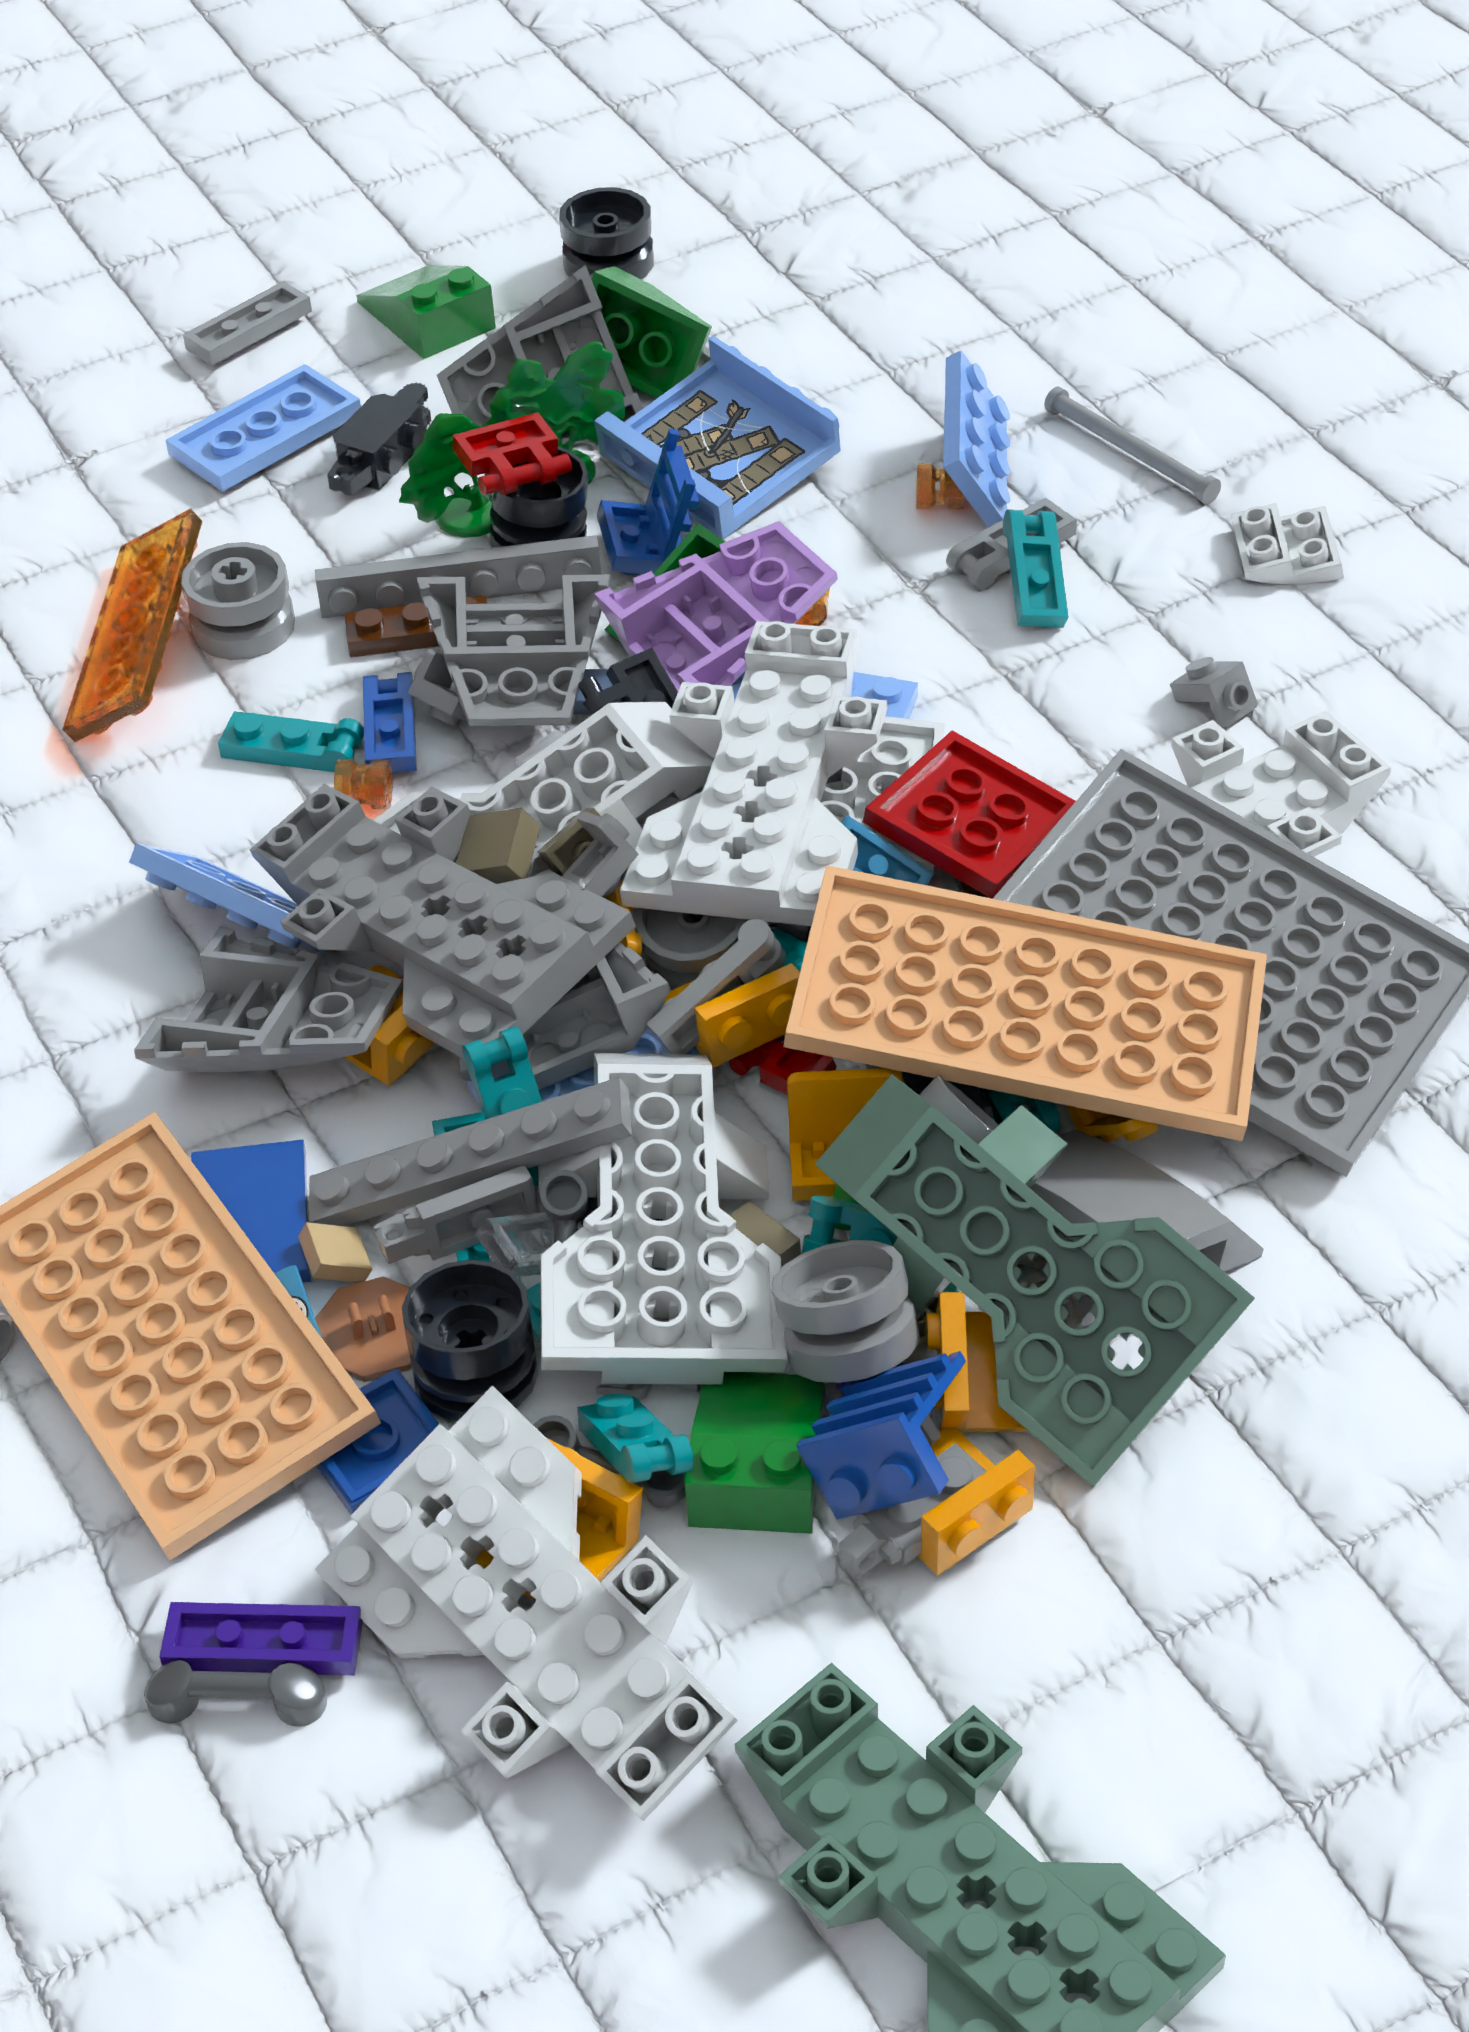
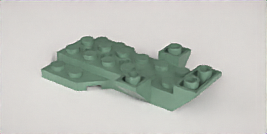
[815,1074,1255,1487]
[734,1662,1226,2032]

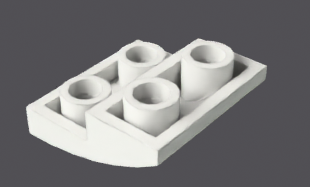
[1230,502,1344,585]

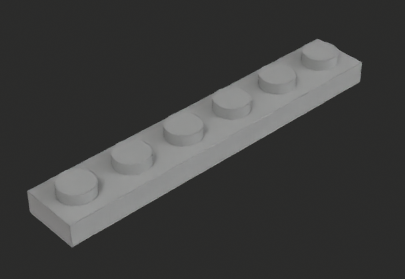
[315,535,601,618]
[309,1077,632,1226]

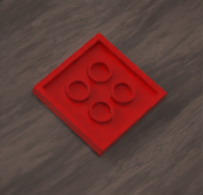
[862,730,1076,899]

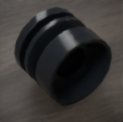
[489,446,588,548]
[402,1259,539,1421]

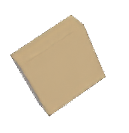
[298,1222,373,1283]

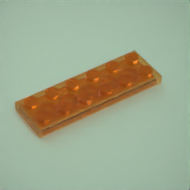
[62,508,203,742]

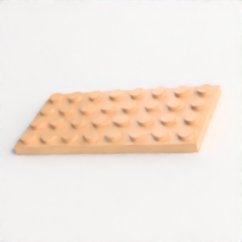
[783,865,1267,1141]
[0,1112,381,1561]

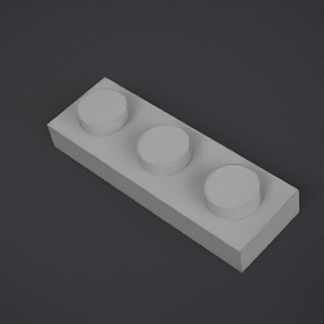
[183,281,312,366]

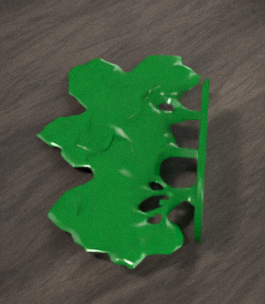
[399,341,625,538]

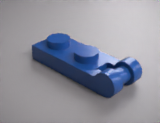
[363,672,417,775]

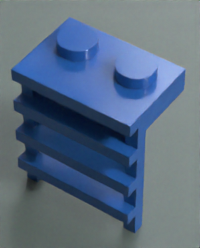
[596,429,700,575]
[796,1351,966,1520]

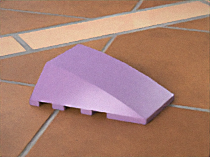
[594,521,838,691]

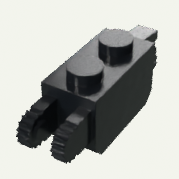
[327,382,431,496]

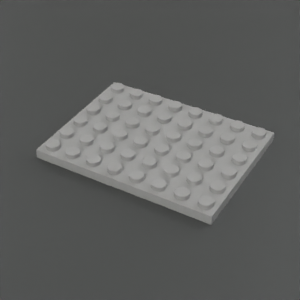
[993,749,1469,1177]

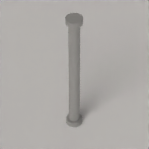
[1044,386,1221,505]

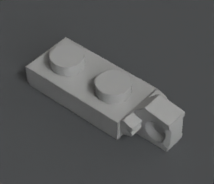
[374,1165,540,1264]
[838,1443,986,1580]

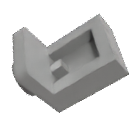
[408,649,467,726]
[1169,657,1258,727]
[562,811,639,897]

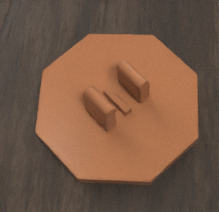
[315,1276,412,1382]

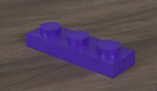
[159,1602,363,1676]

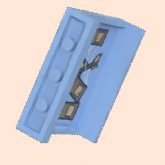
[594,336,841,539]

